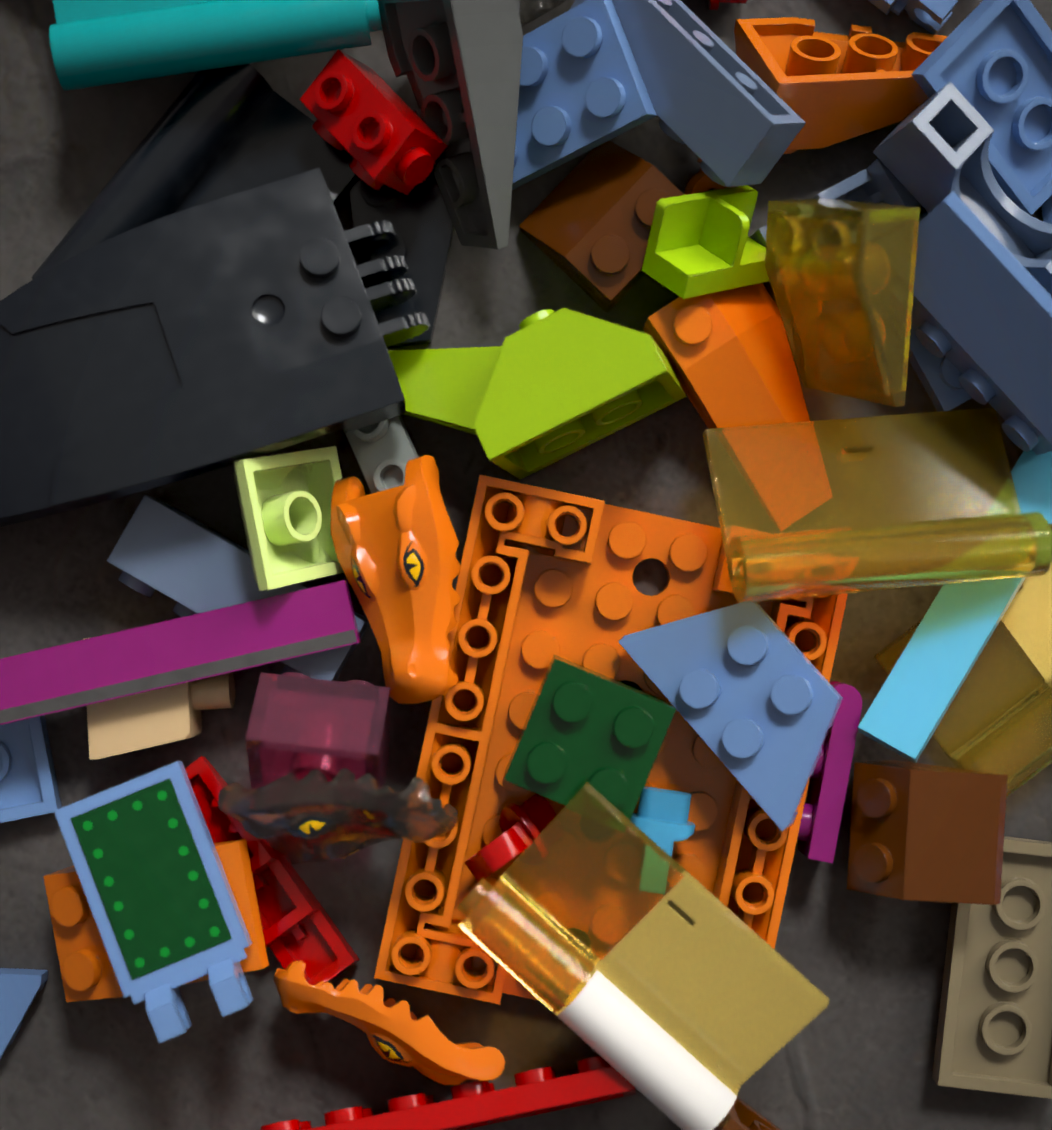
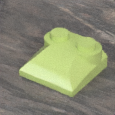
[234,446,344,591]

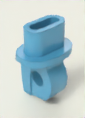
[629,786,696,892]

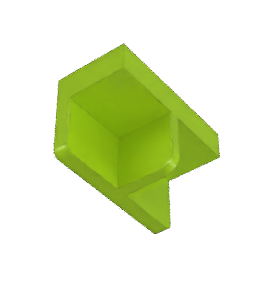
[642,185,782,299]

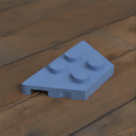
[618,600,843,831]

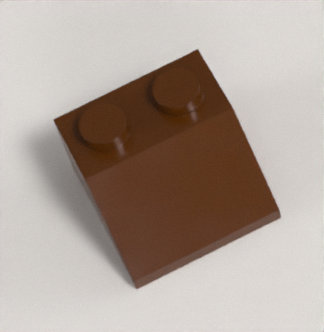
[519,141,684,313]
[847,760,1008,905]

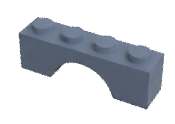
[873,82,1052,297]

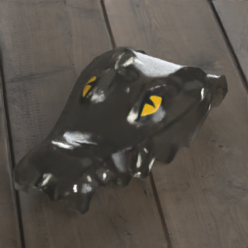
[218,768,458,864]

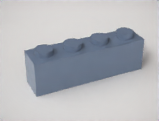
[569,0,806,187]
[107,495,369,691]

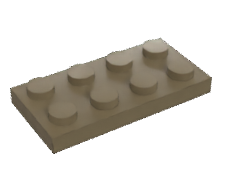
[932,836,1052,1099]

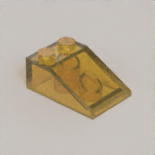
[765,198,920,407]

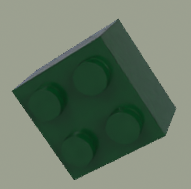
[504,655,676,831]

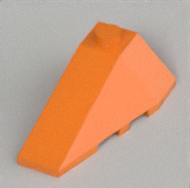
[643,283,832,533]

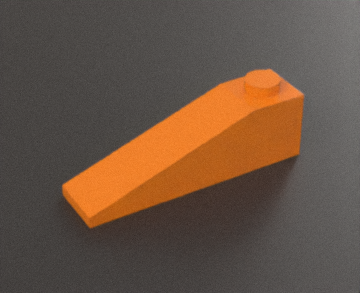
[734,17,948,154]

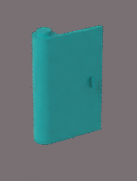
[49,0,382,91]

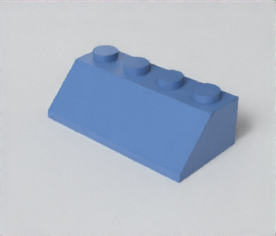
[867,191,1052,455]

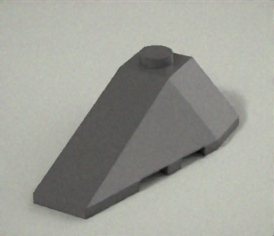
[378,0,523,249]

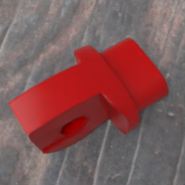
[464,794,567,883]

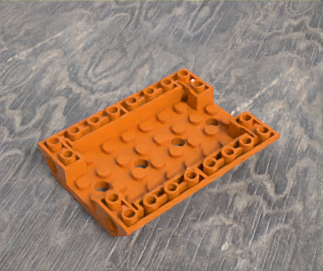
[374,475,856,1005]

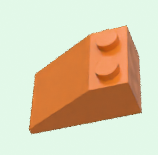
[43,839,269,1002]

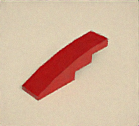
[185,756,360,985]

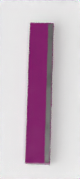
[0,580,361,725]

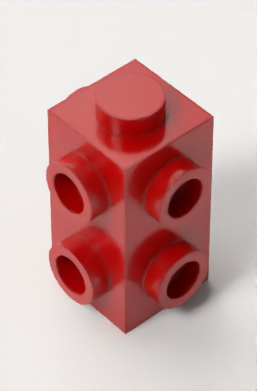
[299,49,447,195]

